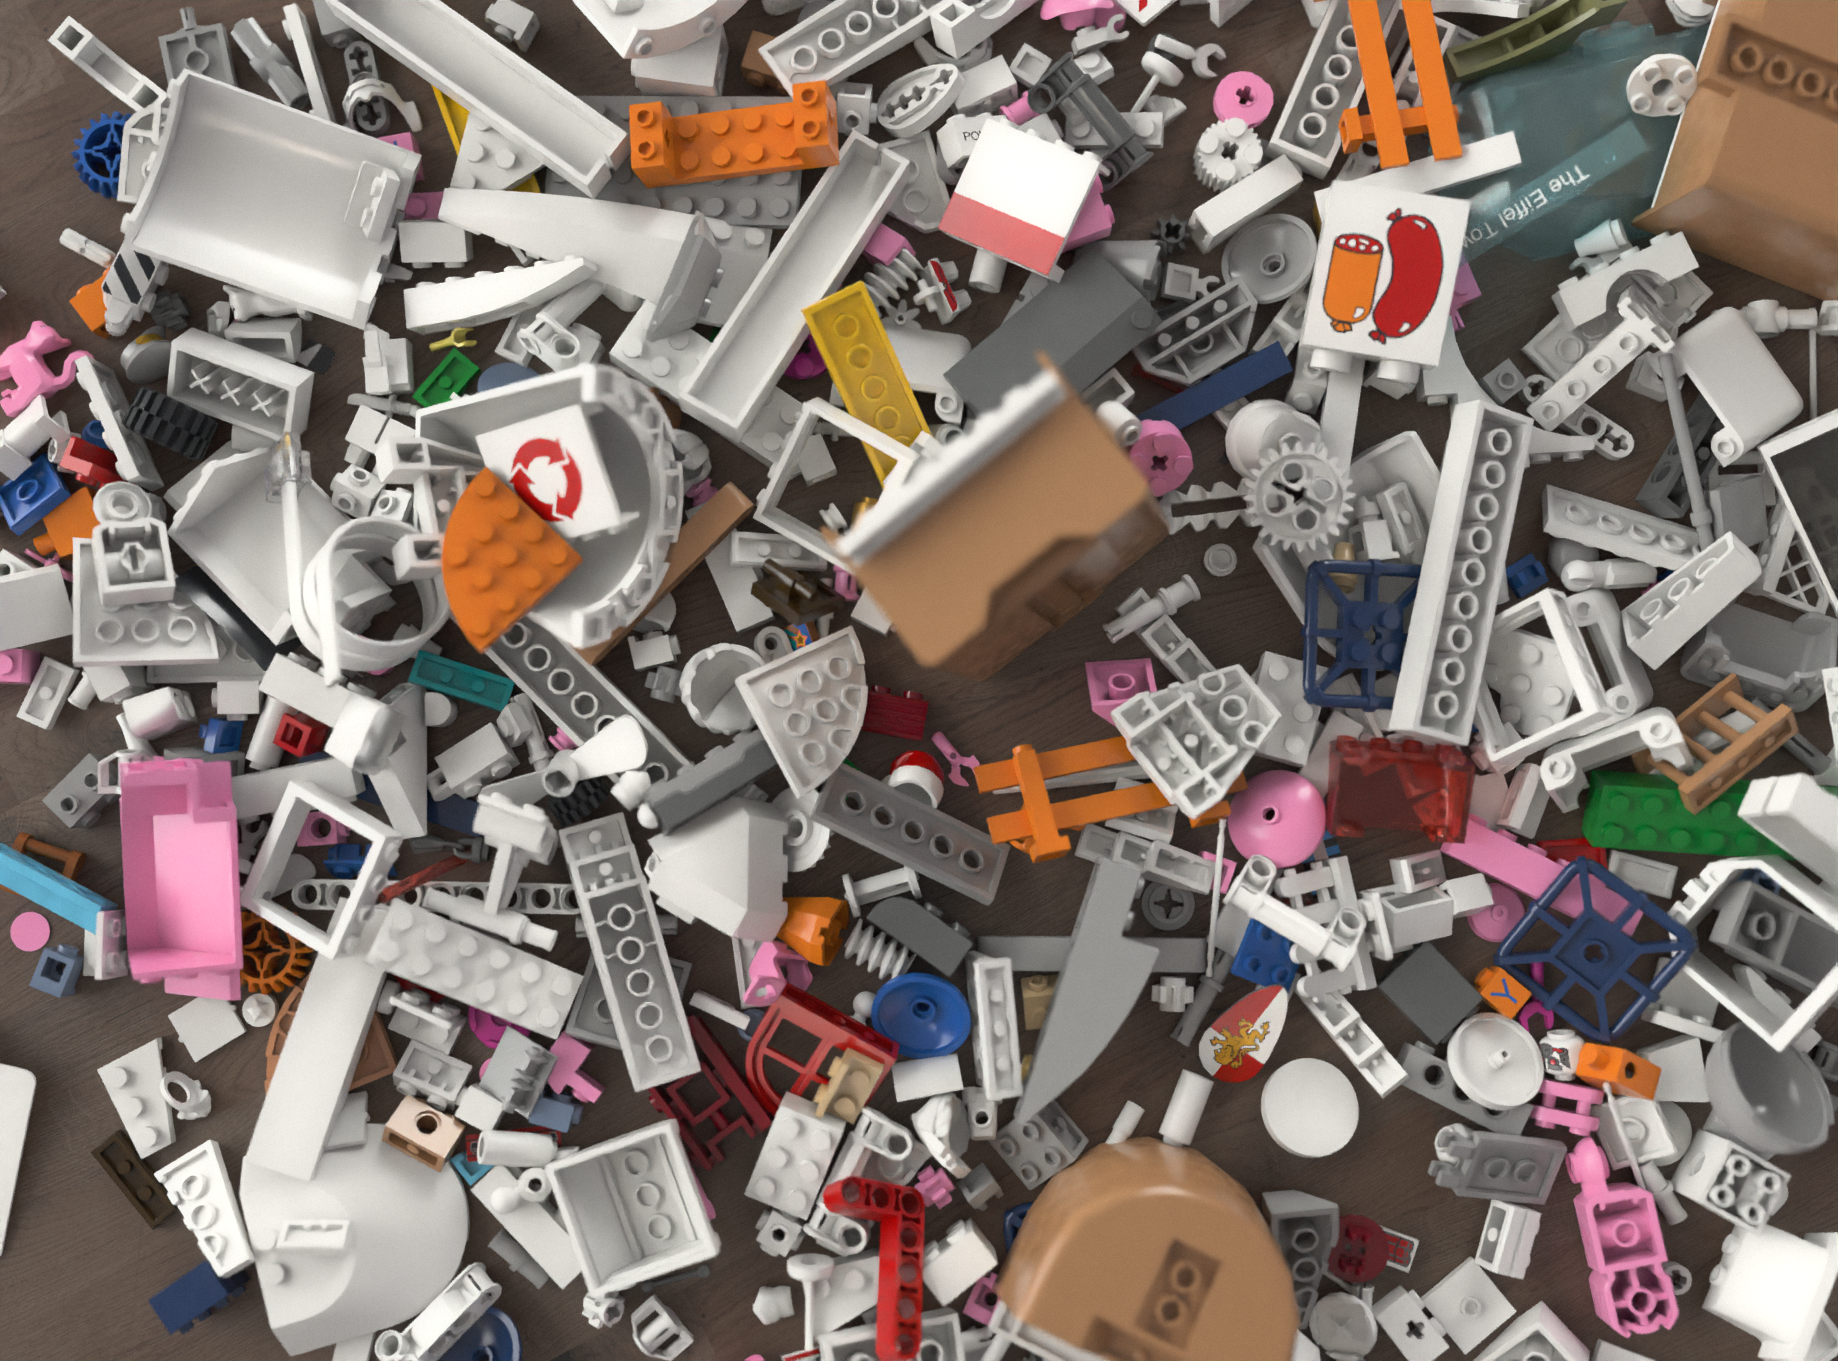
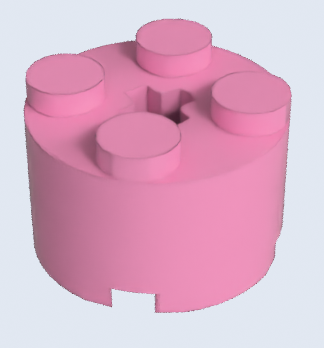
[1121,419,1194,497]

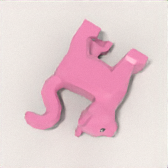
[0,321,94,418]

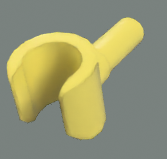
[429,327,477,351]

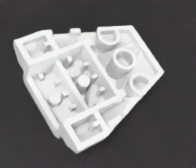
[1111,664,1281,820]

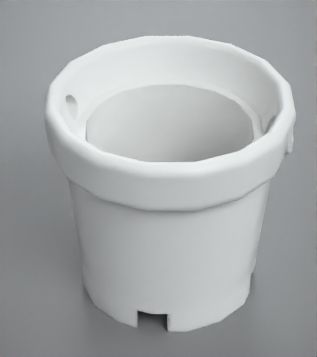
[1225,398,1325,484]

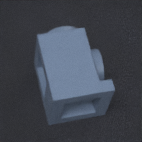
[29,943,84,998]
[529,1085,584,1133]

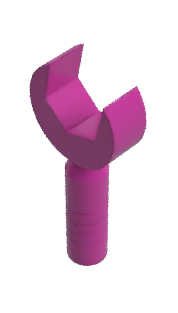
[1517,962,1554,1032]

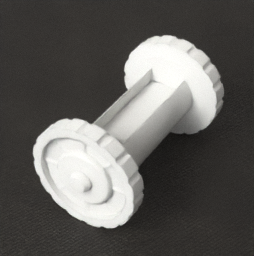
[842,865,922,918]

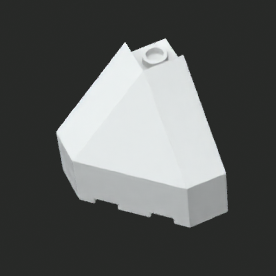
[644,796,788,943]

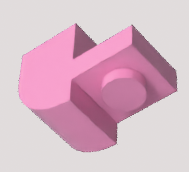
[548,1030,607,1103]

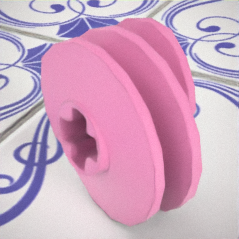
[1213,71,1273,129]

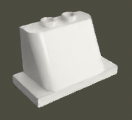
[1702,1224,1838,1361]

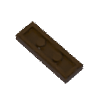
[91,1129,179,1230]

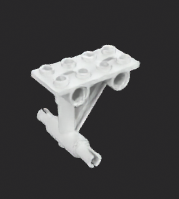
[422,793,561,951]

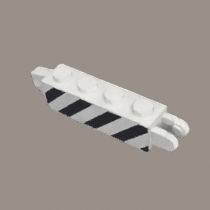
[101,242,169,337]

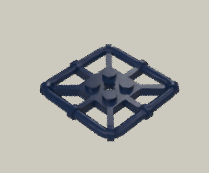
[1300,558,1422,713]
[1493,856,1698,1046]

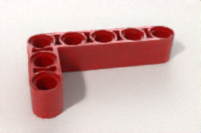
[822,1176,925,1361]

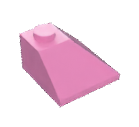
[1085,658,1157,727]

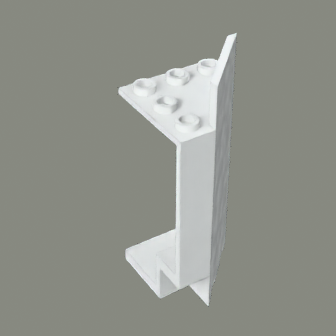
[163,440,396,662]

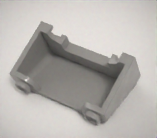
[1680,596,1838,712]

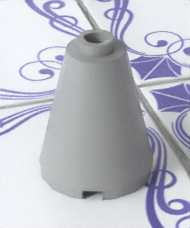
[1073,240,1167,305]

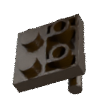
[750,559,845,626]

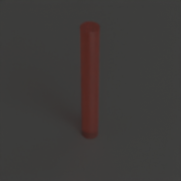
[378,854,466,904]

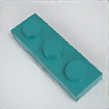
[408,650,515,712]

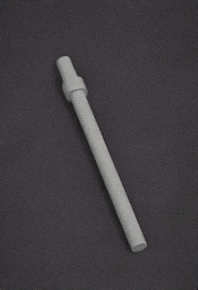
[1658,353,1714,551]

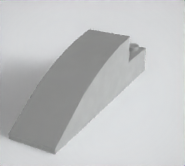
[1013,858,1160,1125]

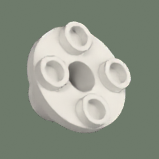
[1626,54,1698,117]

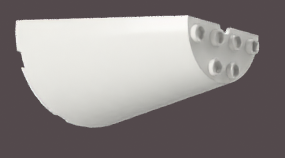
[413,364,684,648]

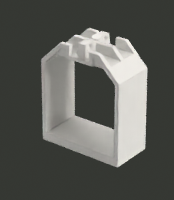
[1667,855,1838,1052]

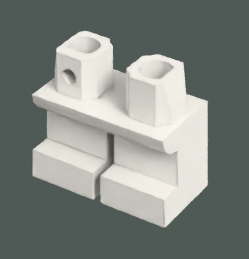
[344,404,416,477]

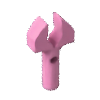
[931,731,980,787]

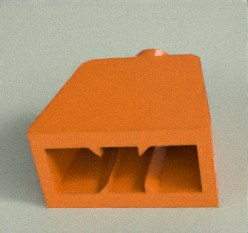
[33,486,101,561]
[1576,1043,1662,1101]

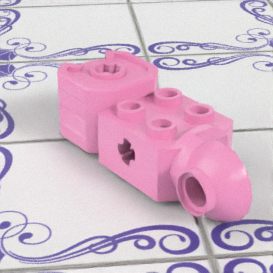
[1565,1136,1679,1338]

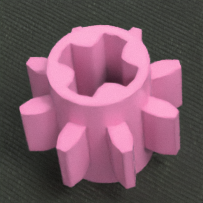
[914,1165,956,1209]

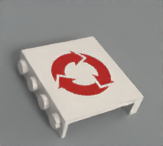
[475,401,639,545]

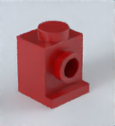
[272,713,330,758]

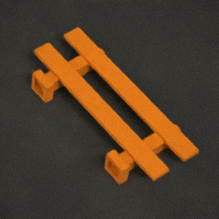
[1313,0,1463,170]
[973,736,1248,863]

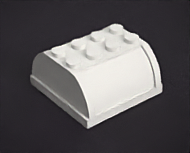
[545,1119,721,1298]

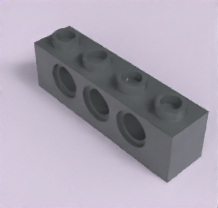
[1635,392,1725,518]

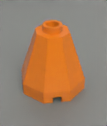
[776,897,849,966]

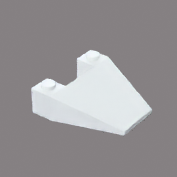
[375,437,486,581]

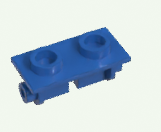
[323,844,398,879]

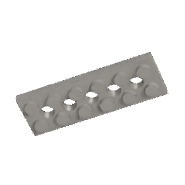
[810,763,1011,906]

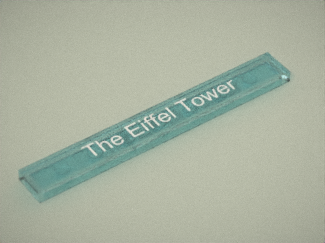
[1458,119,1649,268]

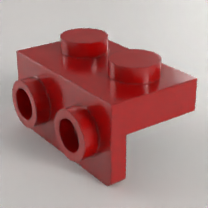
[59,436,138,489]

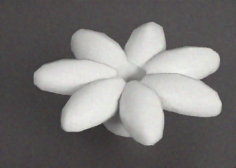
[881,299,921,329]

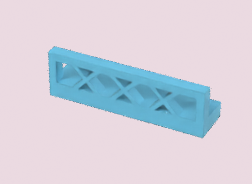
[0,843,118,935]

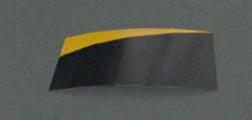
[175,564,303,671]

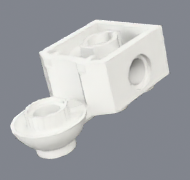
[91,481,176,607]

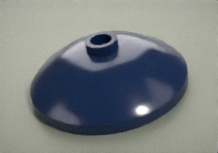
[437,1306,523,1361]

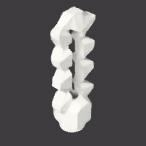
[1158,478,1286,535]

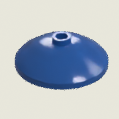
[871,973,972,1059]

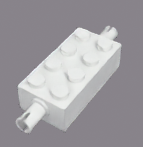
[818,1307,993,1361]

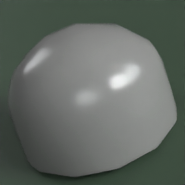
[1547,537,1599,578]

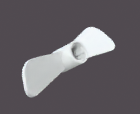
[478,715,648,809]

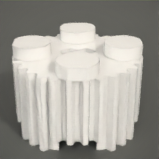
[1193,117,1263,193]

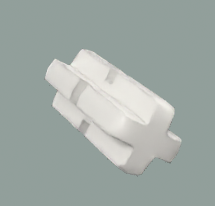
[59,228,116,268]

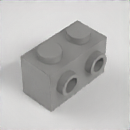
[42,753,121,828]

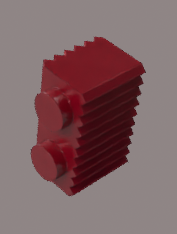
[860,685,929,741]

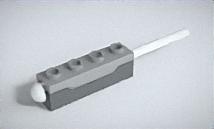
[638,728,779,836]

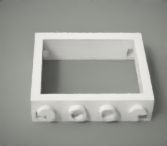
[753,397,922,575]
[1473,588,1614,765]
[240,780,405,960]

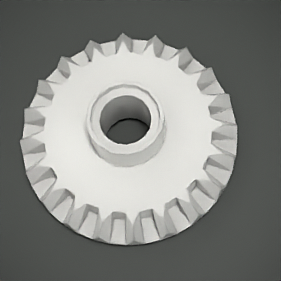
[772,787,835,872]

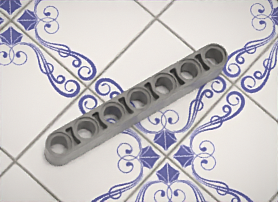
[978,935,1207,973]

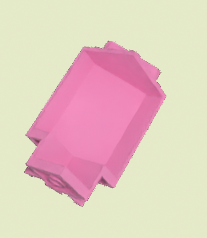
[119,756,243,1001]

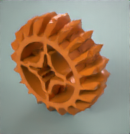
[240,906,314,995]

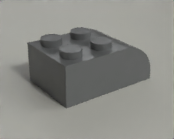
[867,895,973,977]

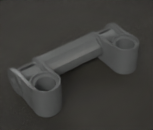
[1027,51,1154,191]

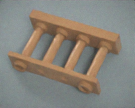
[1631,673,1799,815]

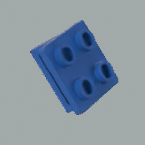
[1231,918,1299,994]

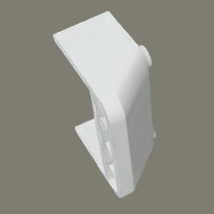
[1564,588,1653,739]

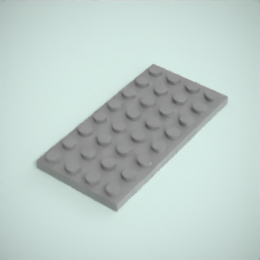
[545,96,802,229]

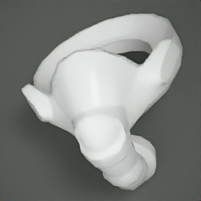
[160,1071,211,1120]

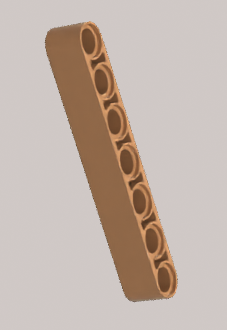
[567,482,755,666]

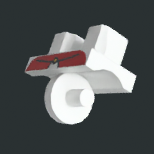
[913,257,971,325]

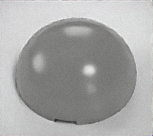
[1705,1021,1834,1155]

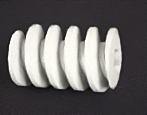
[856,247,924,318]
[844,918,916,979]

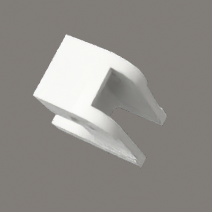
[0,394,71,481]

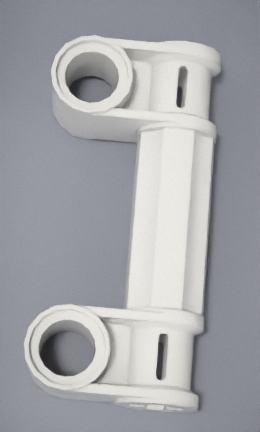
[517,279,643,372]
[1222,855,1366,972]
[803,1106,915,1254]

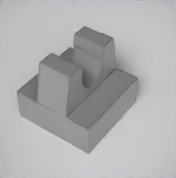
[957,1162,1004,1211]

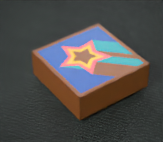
[782,620,820,652]

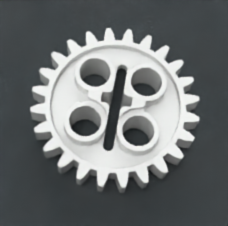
[1242,441,1356,552]

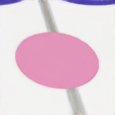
[10,912,50,952]

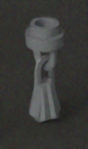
[409,833,492,864]

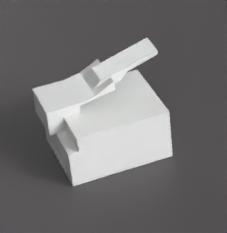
[362,330,415,396]

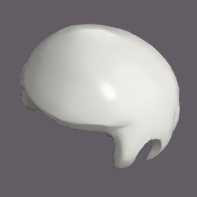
[679,643,766,736]

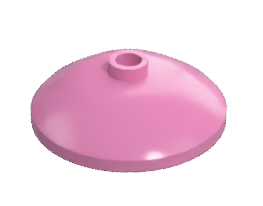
[1228,770,1327,869]

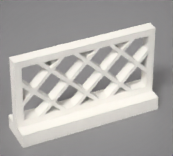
[1744,466,1838,615]
[965,951,1023,1100]

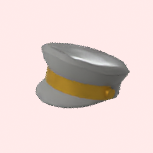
[120,326,171,384]

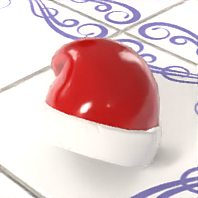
[881,750,944,809]

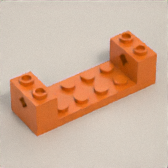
[629,80,840,189]

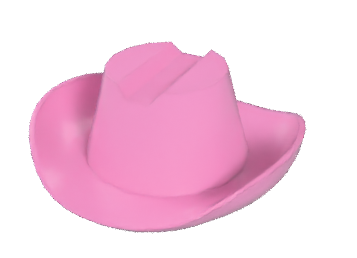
[1040,0,1114,30]

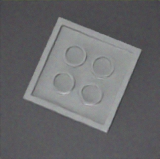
[565,952,692,1051]

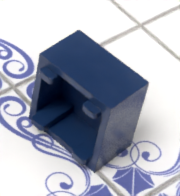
[148,1259,250,1335]

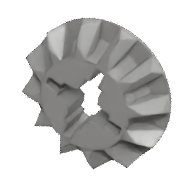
[1141,881,1195,930]

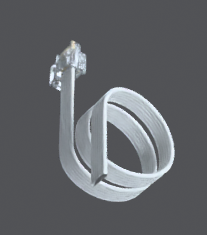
[264,431,451,689]

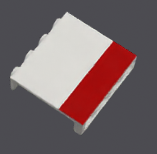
[937,118,1110,283]

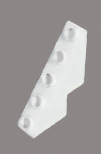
[369,682,427,839]

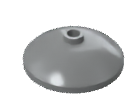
[1221,214,1318,304]

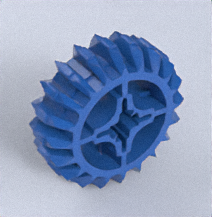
[71,111,132,200]

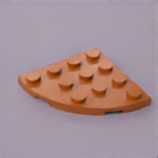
[442,467,583,655]

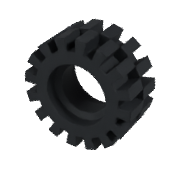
[546,776,611,827]

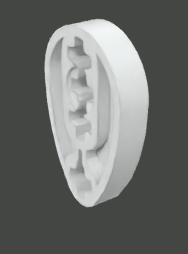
[877,64,965,138]

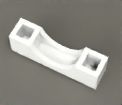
[930,0,1038,60]
[48,16,171,112]
[1551,231,1699,332]

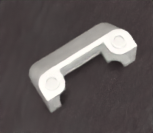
[1647,307,1803,467]
[1540,707,1695,813]

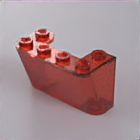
[1326,735,1476,844]

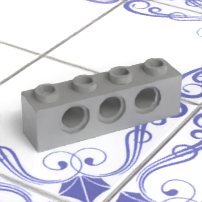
[1396,1040,1534,1136]

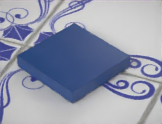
[0,452,71,536]

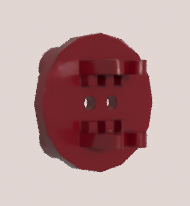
[1327,1214,1389,1283]

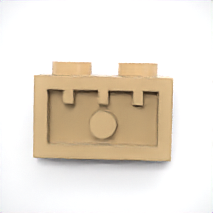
[813,1047,884,1124]

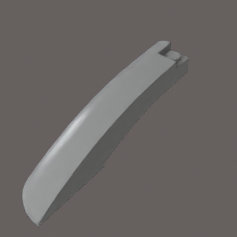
[1708,881,1838,1009]

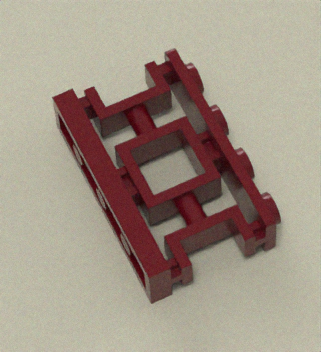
[648,1011,775,1172]

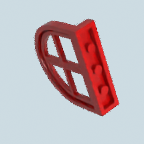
[745,981,900,1122]

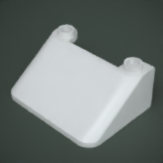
[829,323,971,428]

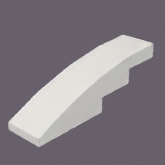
[1248,275,1312,356]
[1115,588,1216,684]
[1074,824,1216,895]
[1294,968,1409,1098]

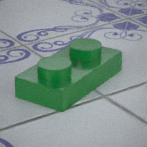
[412,347,482,408]

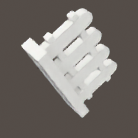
[1274,856,1377,1002]

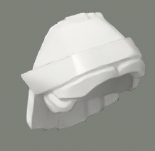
[911,1092,972,1179]

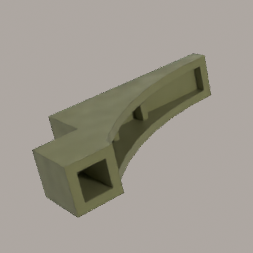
[1442,0,1629,84]

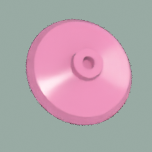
[1467,883,1526,942]

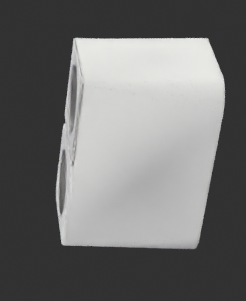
[122,687,198,740]
[324,691,407,776]

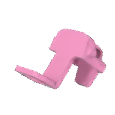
[743,940,813,1006]

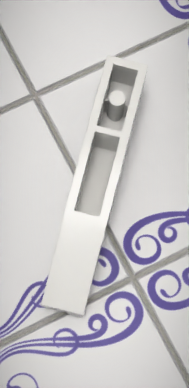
[404,255,598,335]

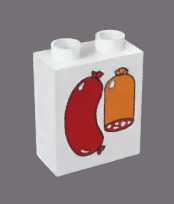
[1298,180,1471,385]

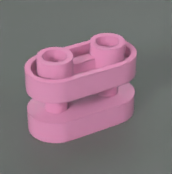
[1529,1077,1604,1136]

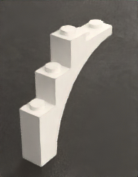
[1416,316,1595,470]

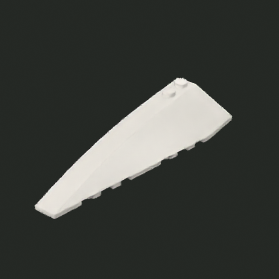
[438,188,772,328]

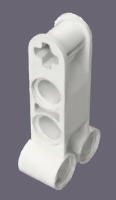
[375,1262,502,1361]

